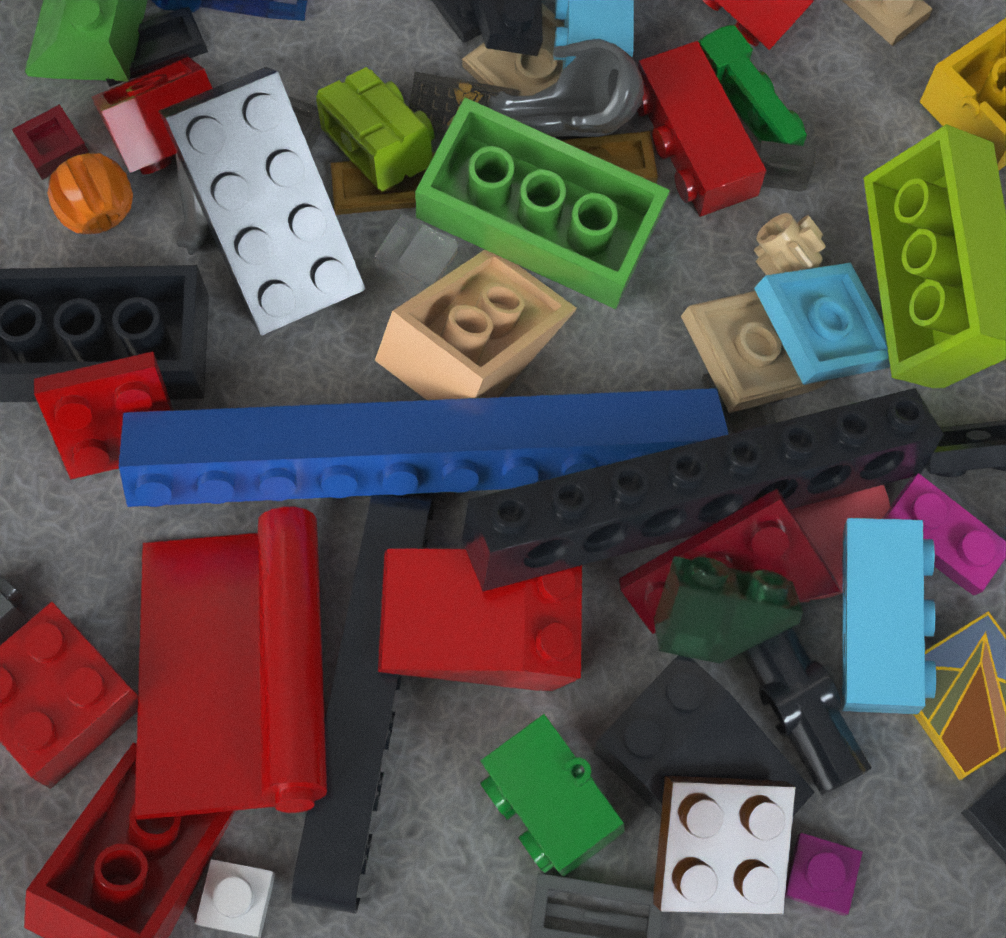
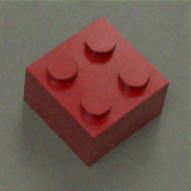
[0,602,138,789]

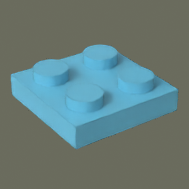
[754,262,890,385]

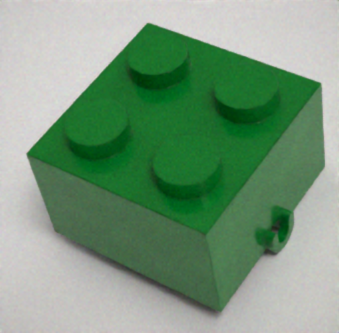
[480,714,625,877]

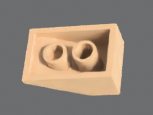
[375,250,577,400]

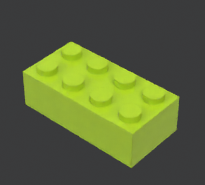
[863,124,1006,388]

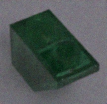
[654,556,803,664]

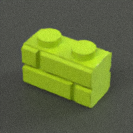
[316,67,435,191]

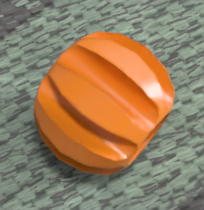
[47,153,133,234]

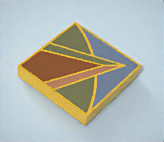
[913,611,1006,780]

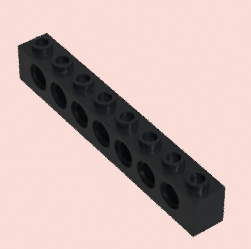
[462,388,944,592]

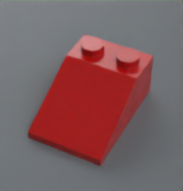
[378,548,582,691]
[24,742,236,938]

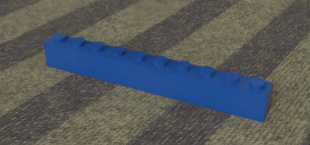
[119,388,729,507]

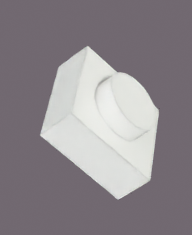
[195,859,276,938]

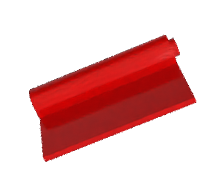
[135,506,327,820]

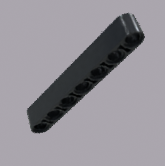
[291,494,434,914]

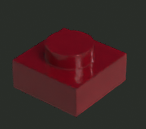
[12,104,89,180]

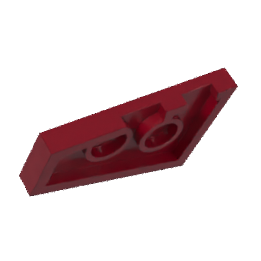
[619,489,841,634]

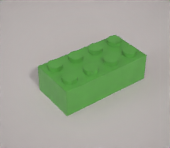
[415,97,670,309]

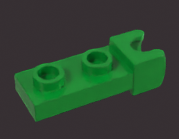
[698,25,807,170]

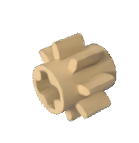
[754,213,826,275]

